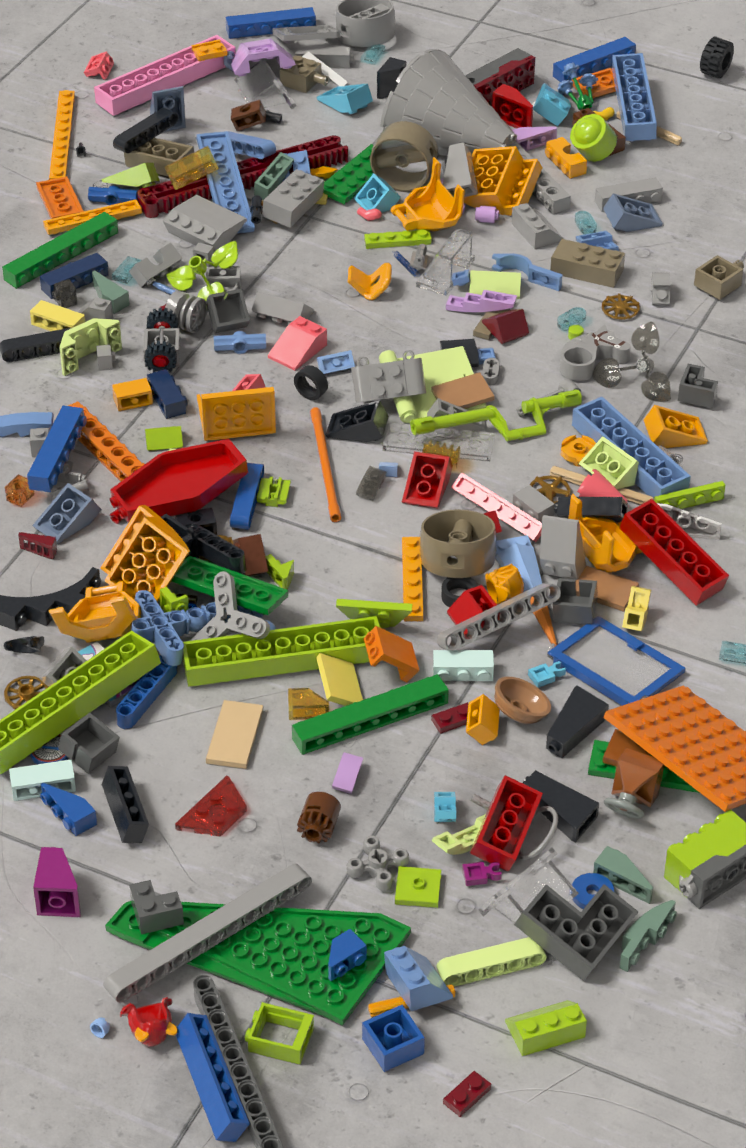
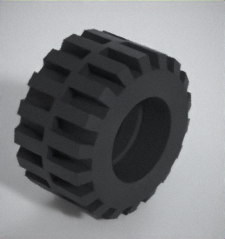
[700,36,734,79]

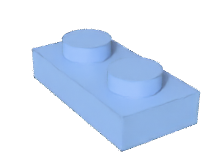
[317,350,355,374]

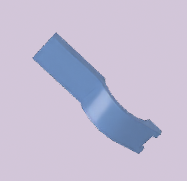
[492,253,563,291]

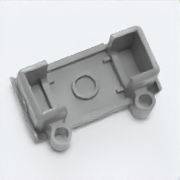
[351,350,426,403]

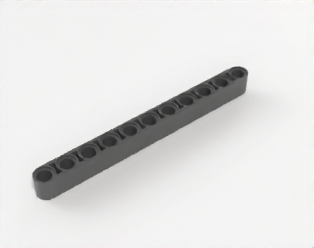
[193,975,284,1148]

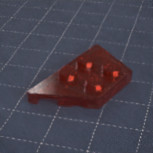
[175,775,247,837]

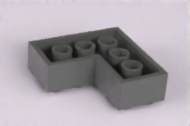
[514,884,638,981]

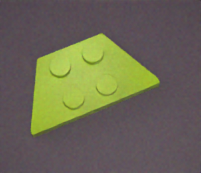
[336,599,412,628]

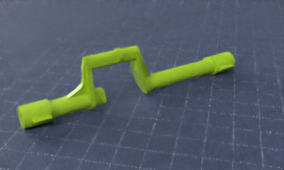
[410,390,582,441]

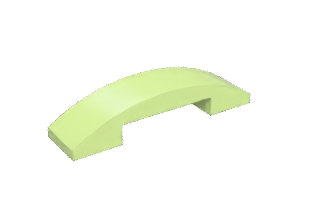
[432,814,486,855]

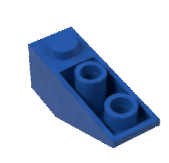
[40,783,97,836]

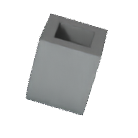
[651,272,671,305]

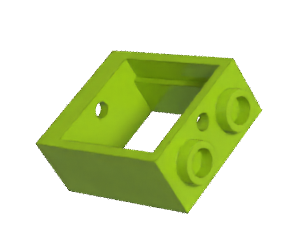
[245,1002,314,1065]

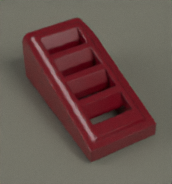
[18,532,57,559]

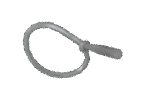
[470,794,558,860]

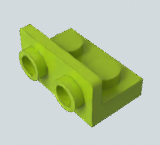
[160,587,188,613]

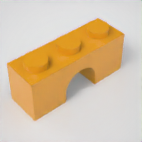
[545,137,587,179]

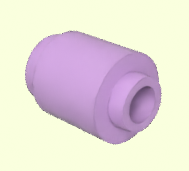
[475,206,499,223]

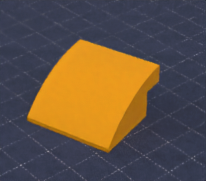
[464,146,543,216]
[100,505,190,602]

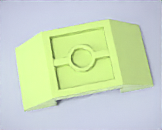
[60,318,122,376]

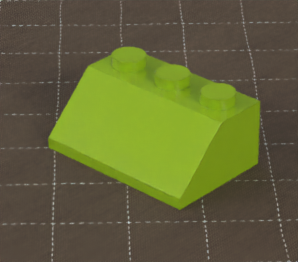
[505,1000,587,1056]

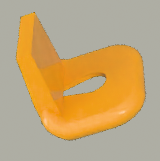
[348,263,392,300]

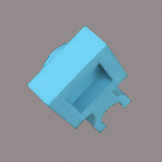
[528,661,566,688]

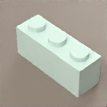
[433,650,494,681]
[9,760,76,801]

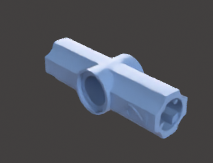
[214,331,266,354]

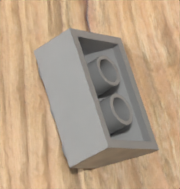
[512,203,564,249]
[252,291,314,325]

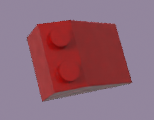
[492,84,533,128]
[402,451,453,509]

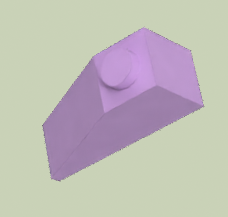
[512,127,557,151]

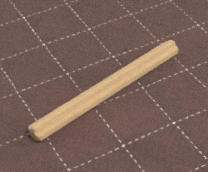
[550,466,654,505]

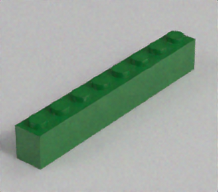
[2,212,118,289]
[292,674,449,755]

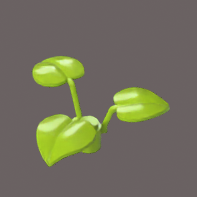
[166,241,238,301]

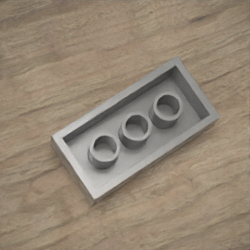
[262,169,324,228]

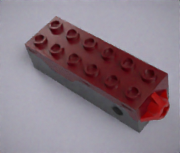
[465,48,536,106]

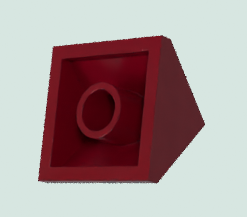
[482,309,529,344]

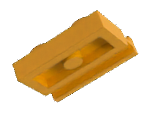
[191,39,227,61]

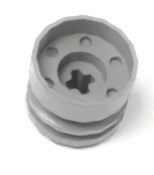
[165,291,207,333]

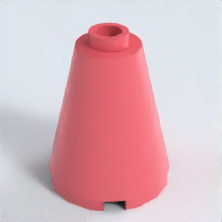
[576,469,629,506]

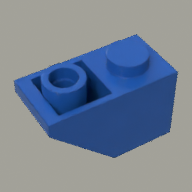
[328,929,367,981]

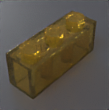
[165,146,219,190]

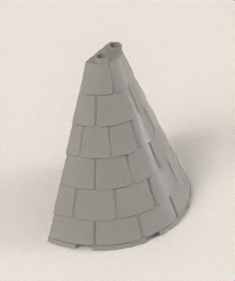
[380,49,517,156]

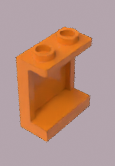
[364,626,420,683]

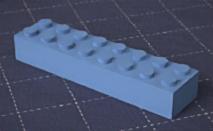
[612,53,657,141]
[572,397,691,498]

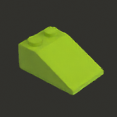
[101,163,160,188]

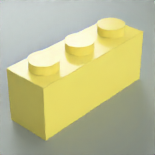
[30,300,85,331]

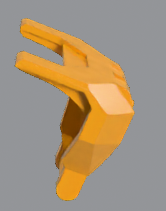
[391,157,465,231]
[568,494,642,572]
[49,581,141,643]

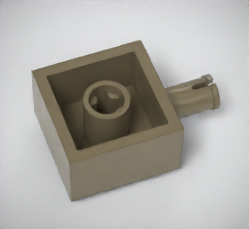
[280,55,329,93]
[694,255,744,300]

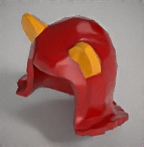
[120,997,177,1047]

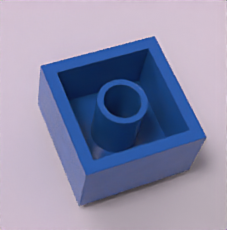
[362,1005,425,1072]

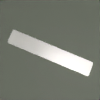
[302,51,348,86]

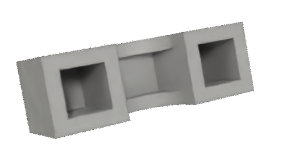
[129,242,182,288]

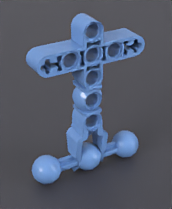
[131,590,276,666]

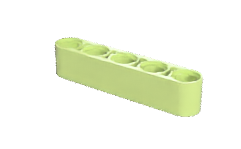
[436,937,547,987]

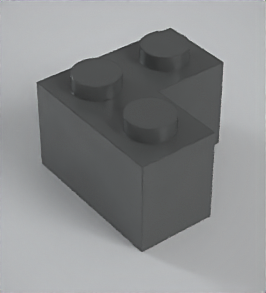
[678,364,718,408]
[129,880,184,934]

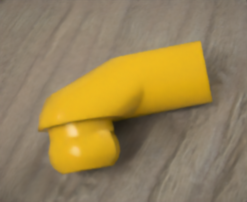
[593,107,615,120]

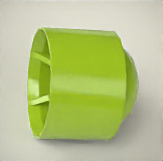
[570,114,617,162]

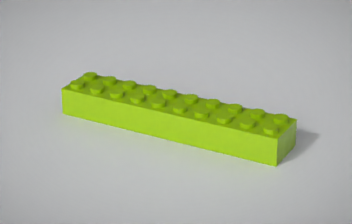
[183,616,380,687]
[0,630,161,774]

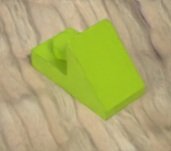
[265,554,294,590]

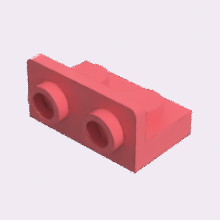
[84,51,114,80]

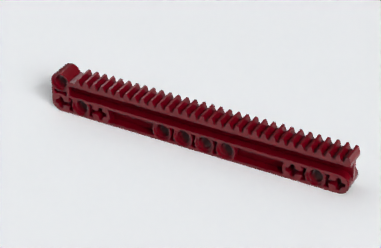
[137,135,348,218]

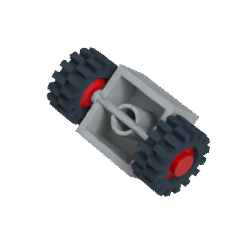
[143,307,180,373]

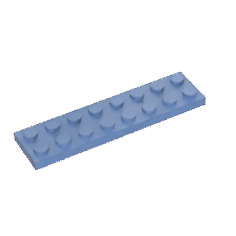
[196,131,255,234]

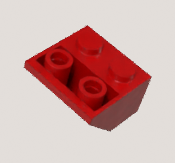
[447,585,500,637]

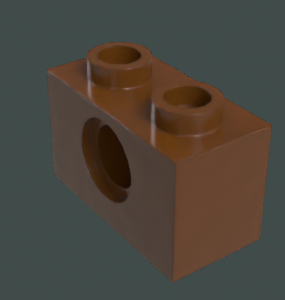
[231,100,266,131]

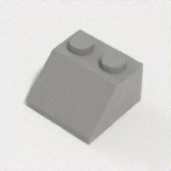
[39,647,87,687]

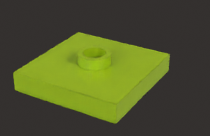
[395,866,441,908]

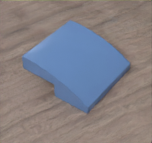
[576,231,619,251]

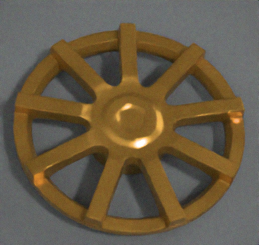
[601,293,640,320]
[4,676,48,710]

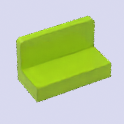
[145,426,183,451]

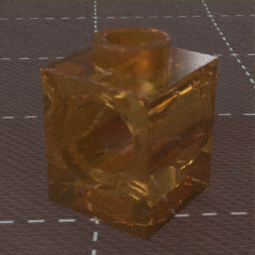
[5,474,35,507]

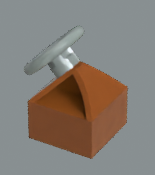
[604,748,665,819]

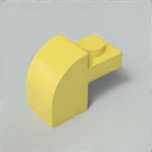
[622,586,651,631]

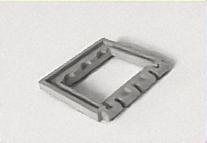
[273,25,342,44]

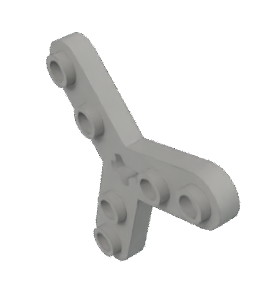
[191,571,270,641]

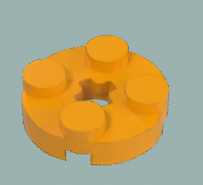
[561,435,596,467]

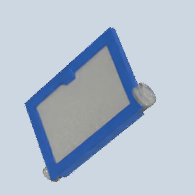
[547,616,686,706]

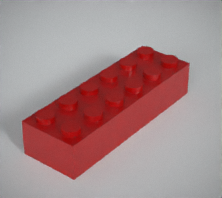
[619,499,729,606]

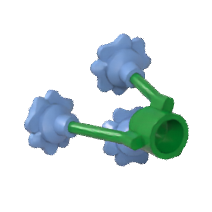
[557,63,598,110]

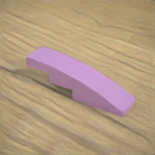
[446,290,517,312]

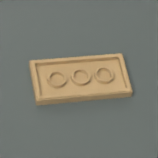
[206,700,264,769]

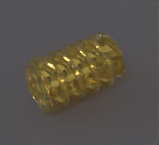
[422,440,461,469]

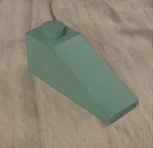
[254,152,294,200]
[92,270,130,314]
[593,846,653,904]

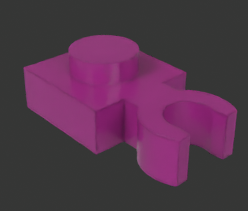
[462,862,502,886]

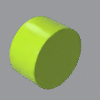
[568,325,584,340]

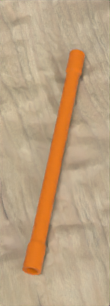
[310,407,341,522]

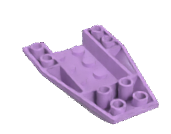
[231,38,296,76]

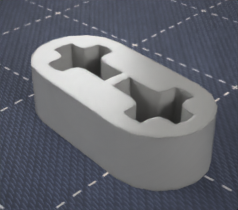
[482,358,500,385]

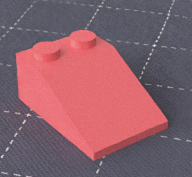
[268,316,327,371]

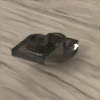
[356,466,387,501]

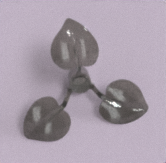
[592,322,671,402]

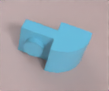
[434,792,456,822]

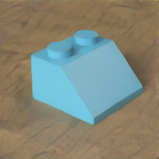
[354,173,401,213]

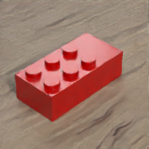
[470,775,543,872]

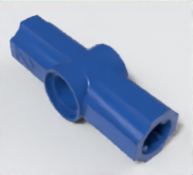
[88,185,138,206]

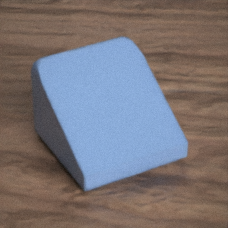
[379,462,398,477]

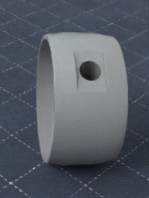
[336,0,396,47]

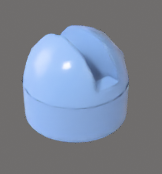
[90,1017,110,1038]

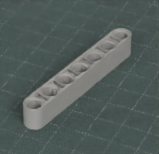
[437,583,561,651]

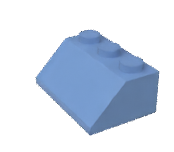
[384,946,453,1011]

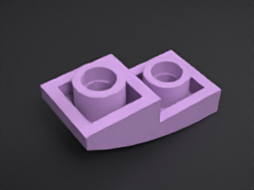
[332,752,363,794]

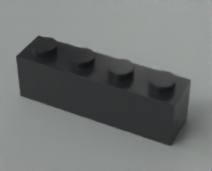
[101,766,149,843]

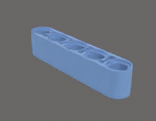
[228,131,276,159]

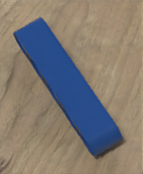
[230,463,264,530]
[116,655,177,729]

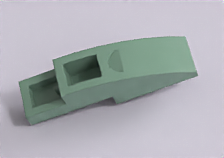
[620,900,677,972]

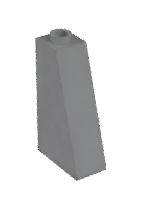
[295,40,353,68]
[443,142,478,197]

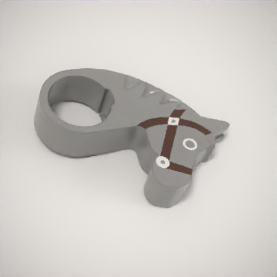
[560,325,631,380]

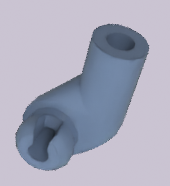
[224,51,235,72]

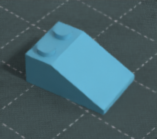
[533,83,571,127]
[316,84,373,114]

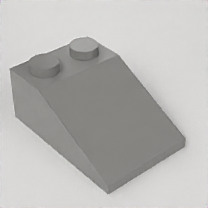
[540,515,586,580]

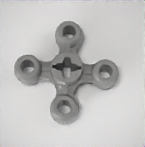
[347,836,409,891]

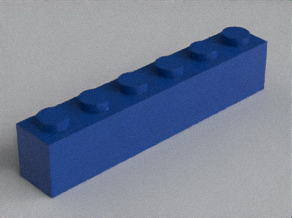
[225,7,316,39]
[553,37,636,82]
[27,405,87,492]
[176,1013,250,1142]

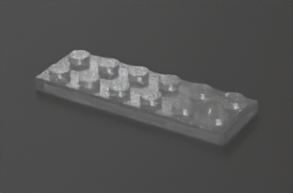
[383,422,495,462]

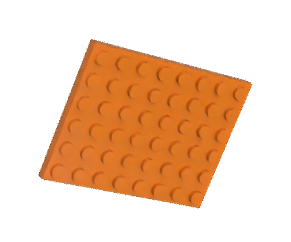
[603,685,746,812]

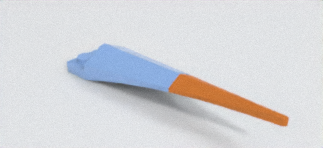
[495,535,557,648]

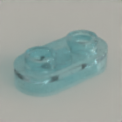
[574,211,597,235]
[557,307,586,331]

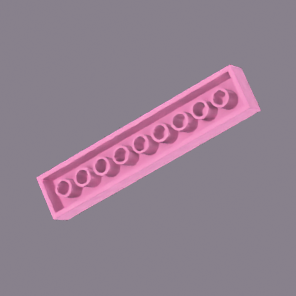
[94,35,236,116]

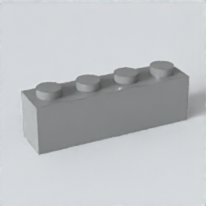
[595,177,663,212]

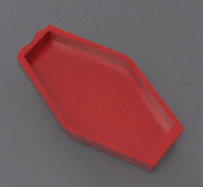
[110,439,248,523]

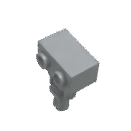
[206,266,241,301]

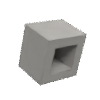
[193,243,214,267]
[96,345,116,370]

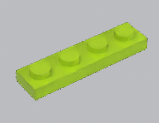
[364,229,431,249]
[654,481,726,509]

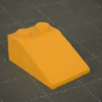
[643,405,708,448]

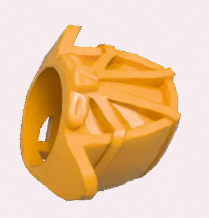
[485,564,524,605]

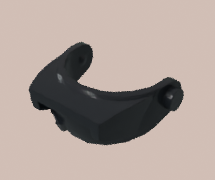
[3,636,44,653]

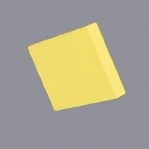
[316,653,363,706]

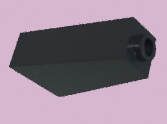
[554,497,628,523]
[546,685,609,758]
[523,770,599,843]

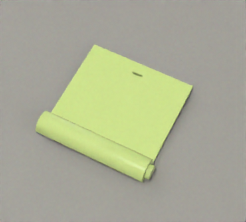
[379,346,486,423]

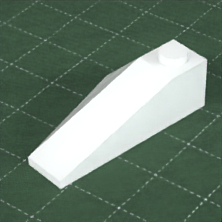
[657,503,722,540]

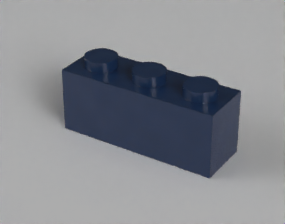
[147,369,188,419]

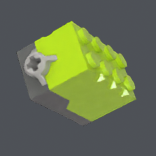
[664,809,746,909]

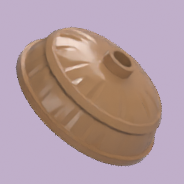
[494,677,551,724]

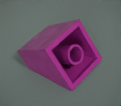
[33,847,81,917]

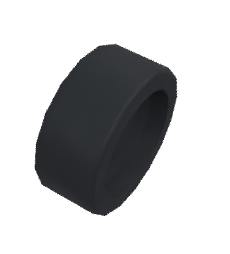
[294,365,328,400]
[441,577,478,607]

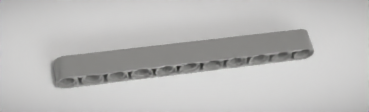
[103,864,312,1003]

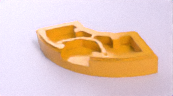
[310,166,338,179]

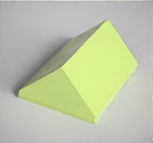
[469,270,521,299]
[579,436,639,489]

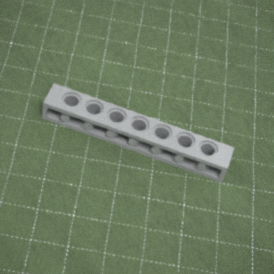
[510,141,571,214]

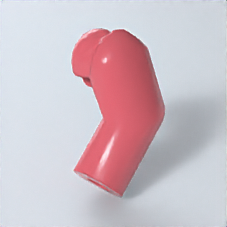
[357,207,382,221]

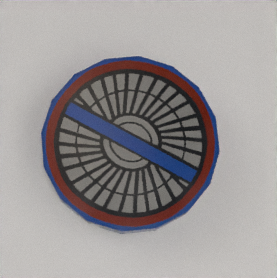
[30,734,69,765]

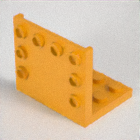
[197,387,276,441]

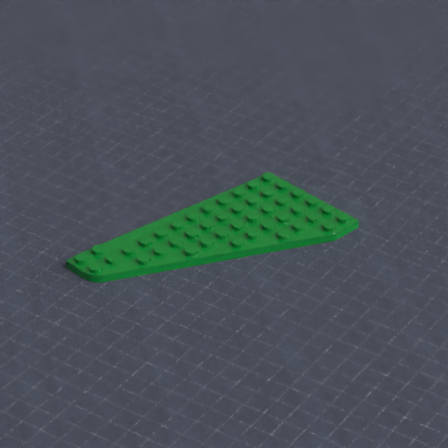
[105,901,411,1026]

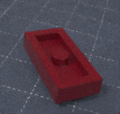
[431,702,469,734]
[443,1071,492,1117]

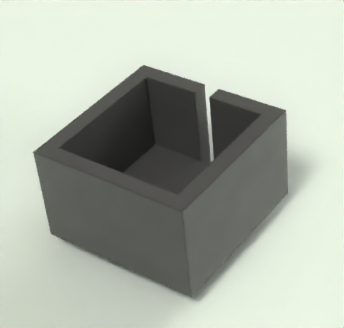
[206,289,250,333]
[552,578,598,624]
[58,713,120,774]

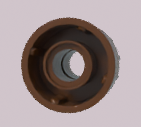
[297,792,341,844]

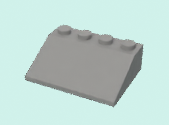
[163,195,247,252]

